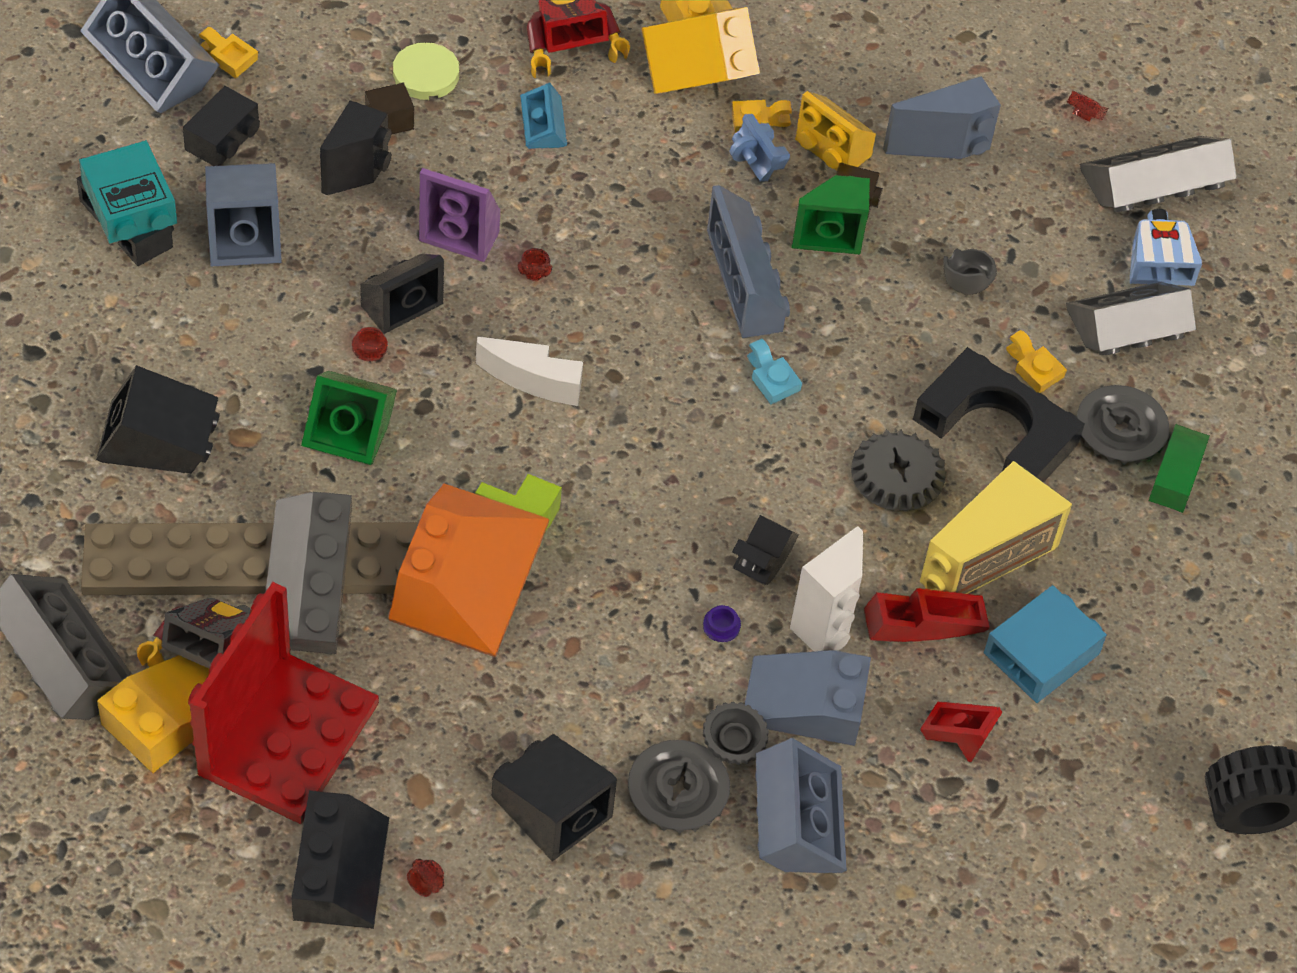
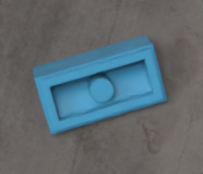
[520,82,567,149]

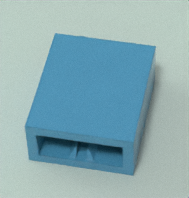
[984,585,1107,703]

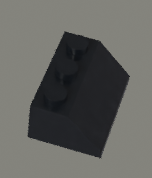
[291,790,389,929]

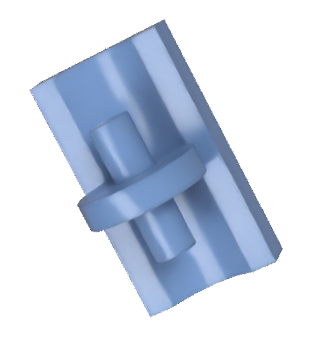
[730,114,790,181]

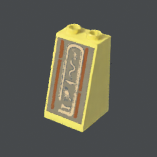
[920,461,1072,594]

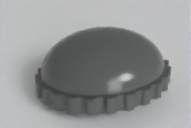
[703,702,769,765]

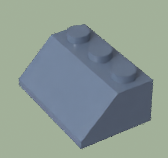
[755,738,847,873]

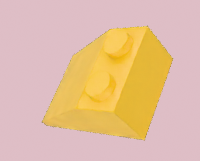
[641,7,760,94]
[97,655,209,773]

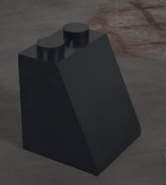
[96,365,220,474]
[491,734,617,862]

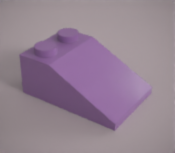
[419,168,500,262]

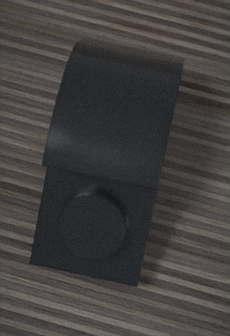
[732,515,799,585]

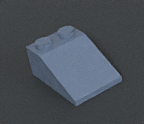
[883,76,1001,159]
[745,650,871,746]

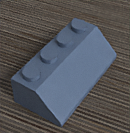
[80,0,219,113]
[707,185,790,338]

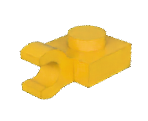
[199,27,258,79]
[732,100,792,133]
[1006,330,1067,393]

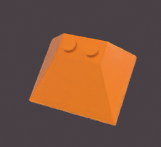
[389,483,549,657]

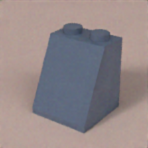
[205,163,282,267]

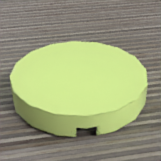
[393,43,459,100]

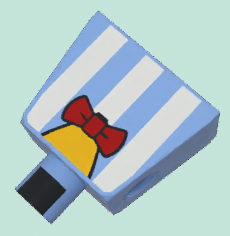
[1130,209,1202,286]

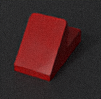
[920,701,1002,763]

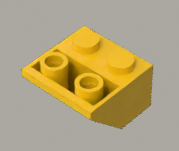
[795,91,876,171]

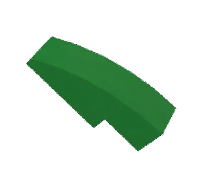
[1148,424,1210,513]

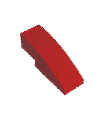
[864,588,990,642]

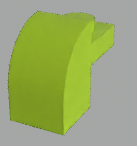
[475,474,562,530]

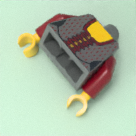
[137,598,251,669]

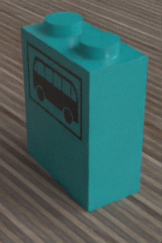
[79,140,177,244]

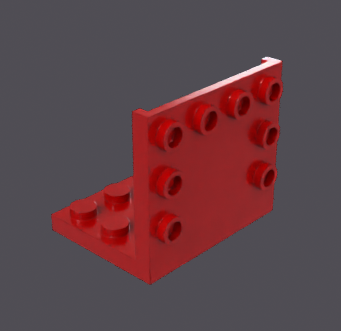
[188,582,379,824]

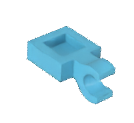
[747,338,802,405]

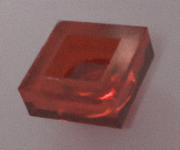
[1067,91,1109,122]

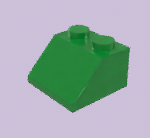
[792,175,870,255]
[301,370,397,465]

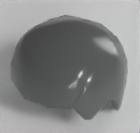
[943,248,997,295]

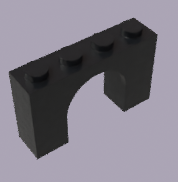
[913,347,1085,483]

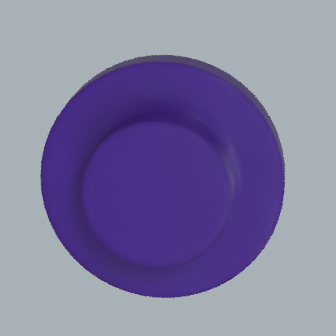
[703,605,741,642]

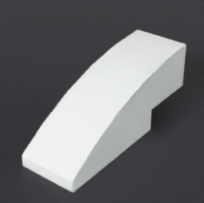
[476,337,583,406]

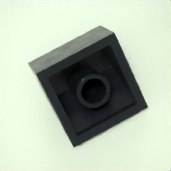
[320,100,392,195]
[360,254,444,334]

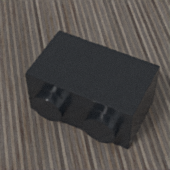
[183,86,260,166]

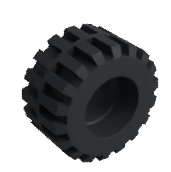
[1205,745,1297,835]

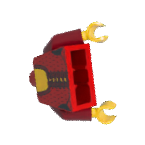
[527,0,630,78]

